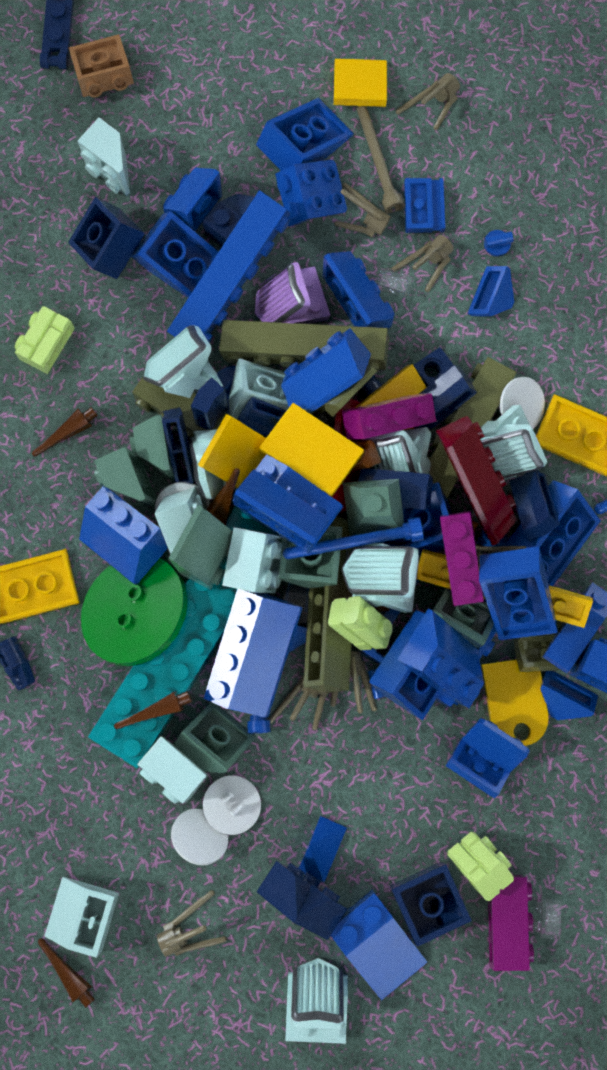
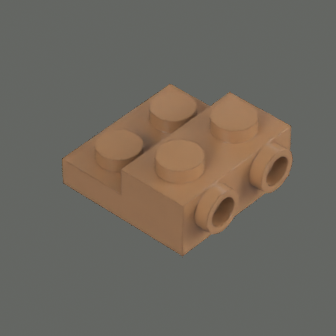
[69,34,134,98]

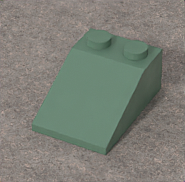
[168,505,233,590]

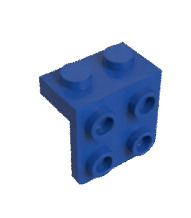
[275,160,347,227]
[445,718,530,799]

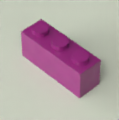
[342,393,436,439]
[440,511,484,606]
[488,875,534,971]

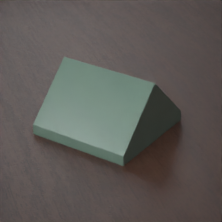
[279,526,343,588]
[433,588,494,649]

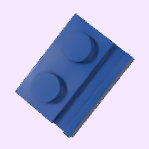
[404,178,445,233]

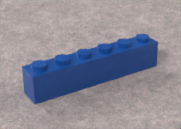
[167,190,291,343]

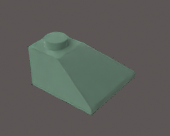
[130,415,175,482]
[94,447,157,508]
[343,479,404,536]
[173,702,256,773]

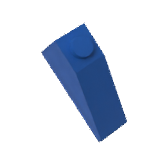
[543,582,607,674]

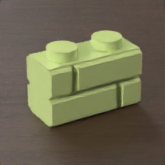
[15,306,75,374]
[328,596,392,650]
[447,832,514,901]

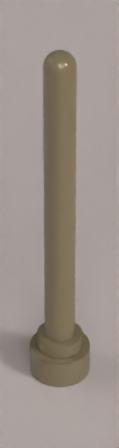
[355,106,405,214]

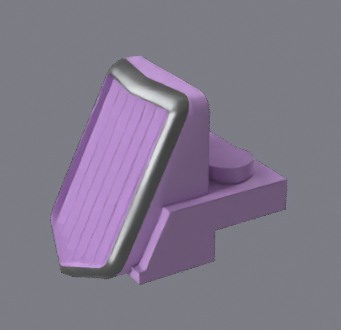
[254,262,331,324]

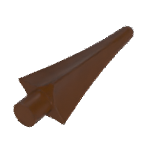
[32,407,98,457]
[206,468,240,526]
[114,691,192,729]
[38,938,95,1008]

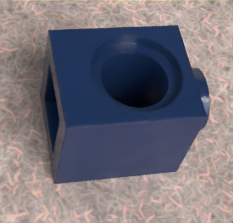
[413,347,454,389]

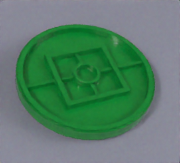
[81,558,188,666]

